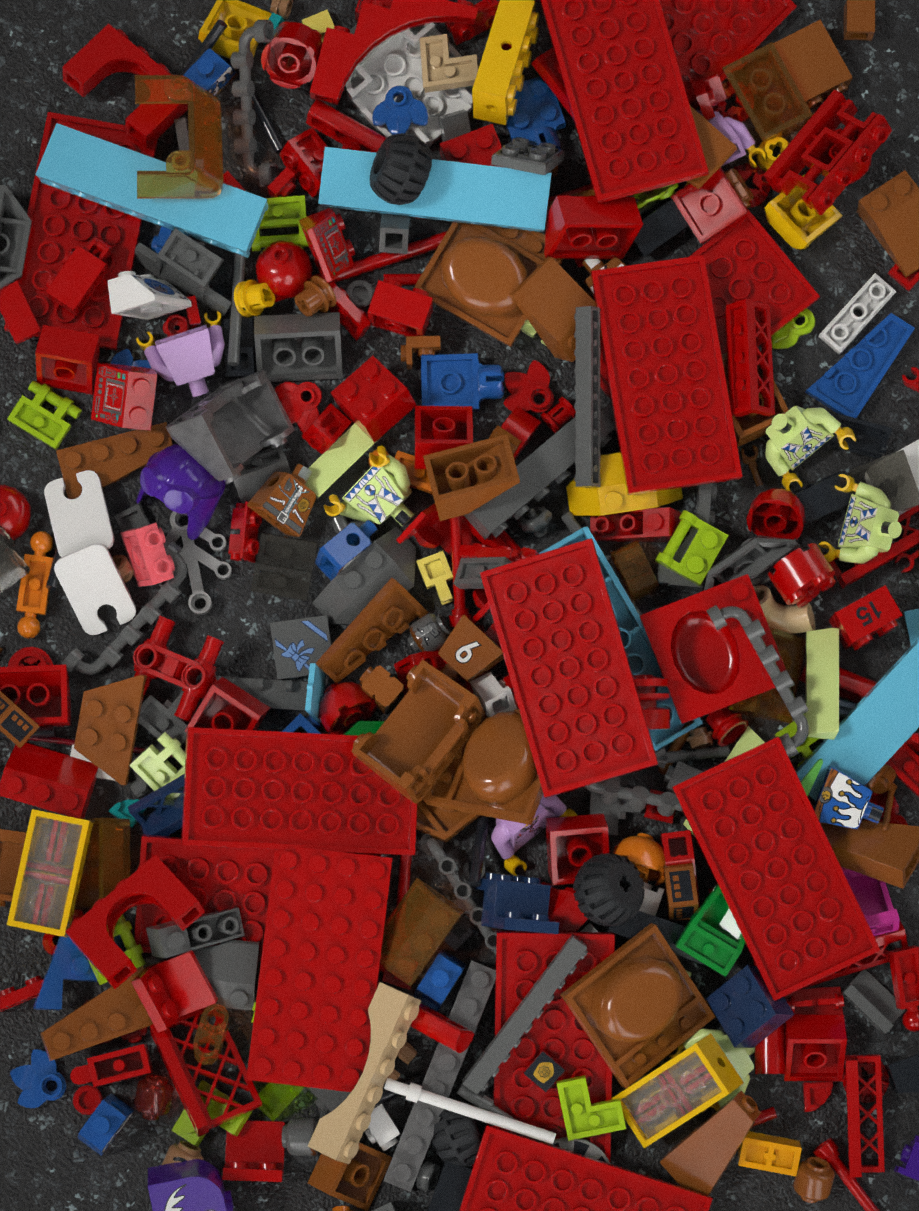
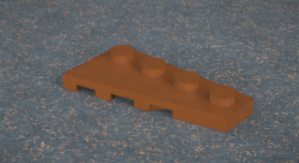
[56,422,173,499]
[316,577,429,683]
[40,966,153,1061]

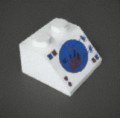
[108,271,192,320]

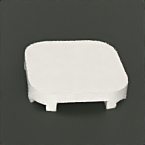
[346,23,473,147]

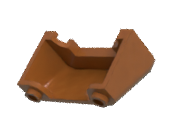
[352,660,485,804]

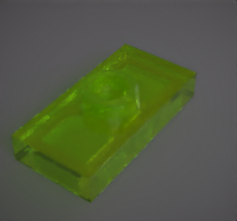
[253,1083,305,1121]

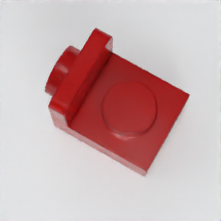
[691,74,727,120]
[302,403,351,454]

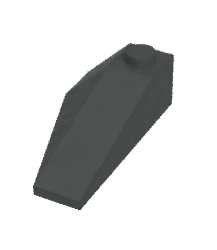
[143,940,260,1010]

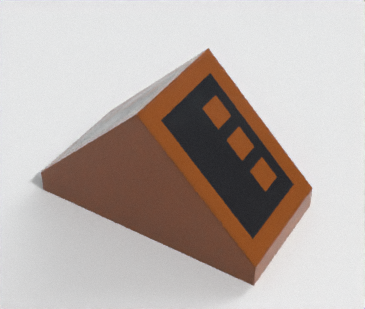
[0,691,40,748]
[664,863,699,922]

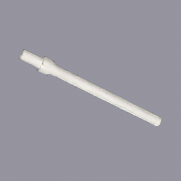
[384,1078,556,1145]

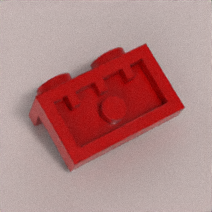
[279,127,328,197]

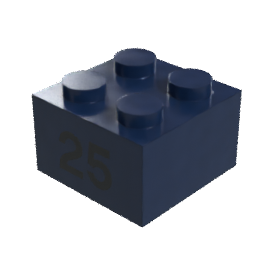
[706,965,794,1048]

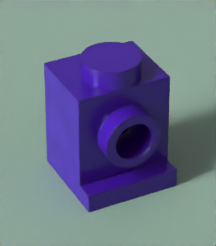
[894,1135,919,1181]

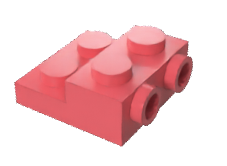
[120,523,175,587]

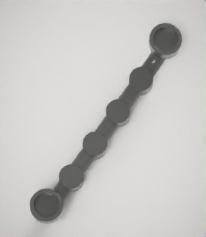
[231,20,279,185]
[61,541,187,675]
[706,605,809,758]
[585,780,683,816]
[420,834,497,956]

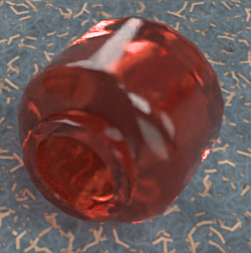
[134,1074,174,1120]

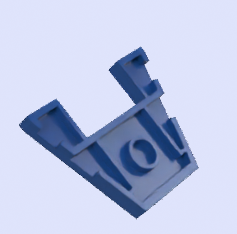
[33,935,131,1011]

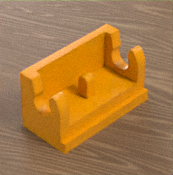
[738,1131,802,1176]

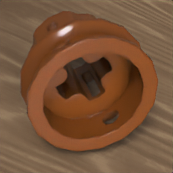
[295,275,337,317]

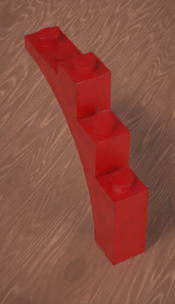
[310,0,478,105]

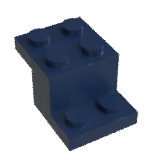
[473,873,559,934]

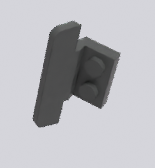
[135,228,232,316]

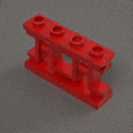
[763,89,892,216]

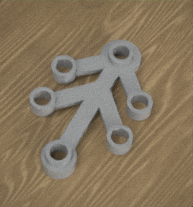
[158,511,232,615]

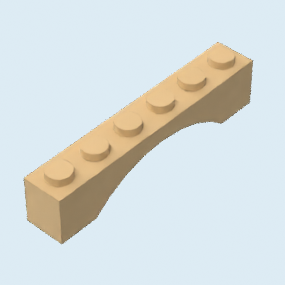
[308,982,421,1164]

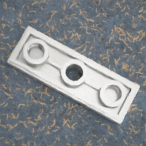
[818,273,896,355]

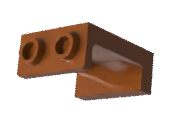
[768,19,853,110]
[0,829,27,907]

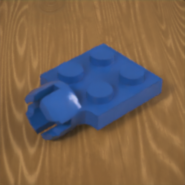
[506,76,566,149]
[421,353,504,412]

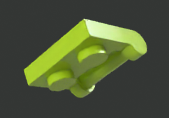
[252,195,309,251]
[655,510,729,586]

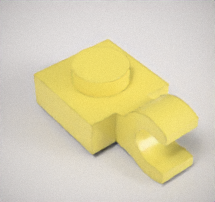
[416,551,453,606]

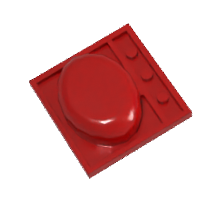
[639,574,786,724]

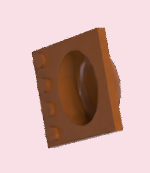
[414,222,564,348]
[423,709,543,825]
[560,923,715,1088]

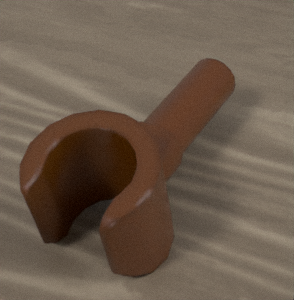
[741,445,763,487]

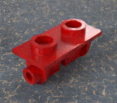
[445,0,500,46]
[228,501,262,563]
[785,986,844,1015]

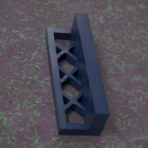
[128,774,185,836]

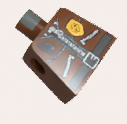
[246,464,316,537]

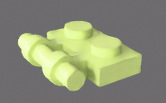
[129,732,186,800]

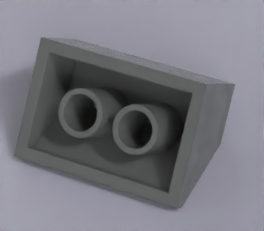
[254,312,343,382]

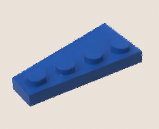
[805,313,915,418]

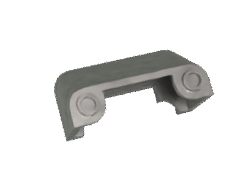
[166,370,295,484]

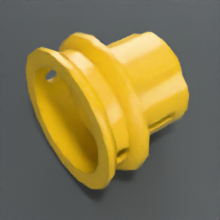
[756,136,789,172]
[234,280,275,318]

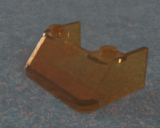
[135,75,223,199]

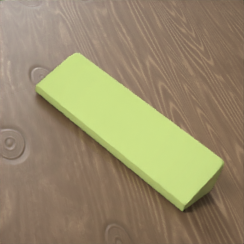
[305,423,382,499]
[805,628,839,740]

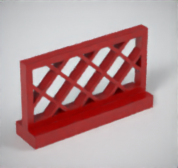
[150,1005,262,1137]

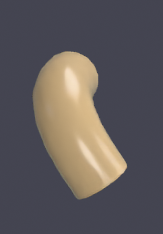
[754,585,815,634]

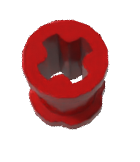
[540,397,576,433]

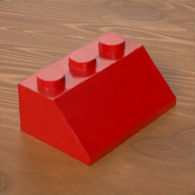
[544,195,643,259]
[0,664,71,726]
[0,743,99,820]

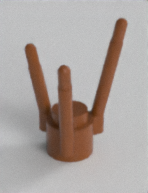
[865,764,897,831]

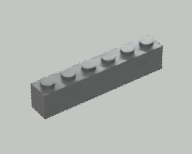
[464,410,616,540]

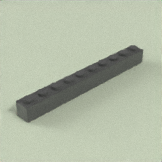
[574,306,600,488]
[462,934,588,1094]

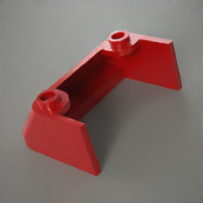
[396,504,521,624]

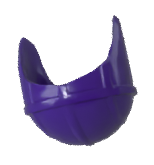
[136,444,225,540]

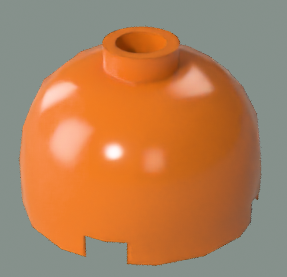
[612,833,666,886]

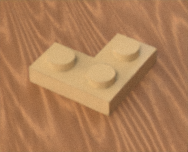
[419,34,479,93]

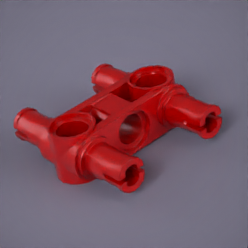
[133,615,224,722]

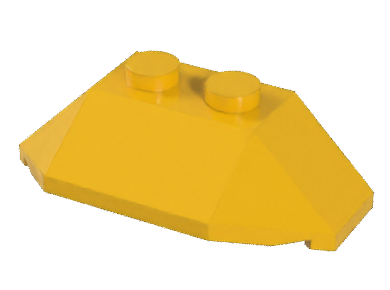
[566,452,683,516]

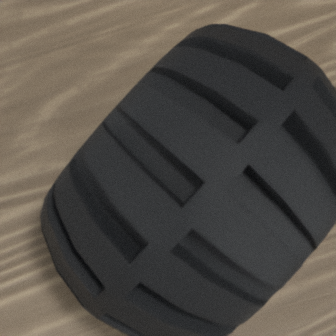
[369,133,432,205]
[573,853,645,926]
[432,1096,492,1169]

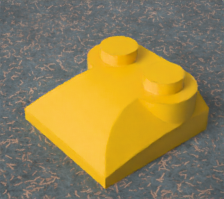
[198,0,272,59]
[765,174,842,250]

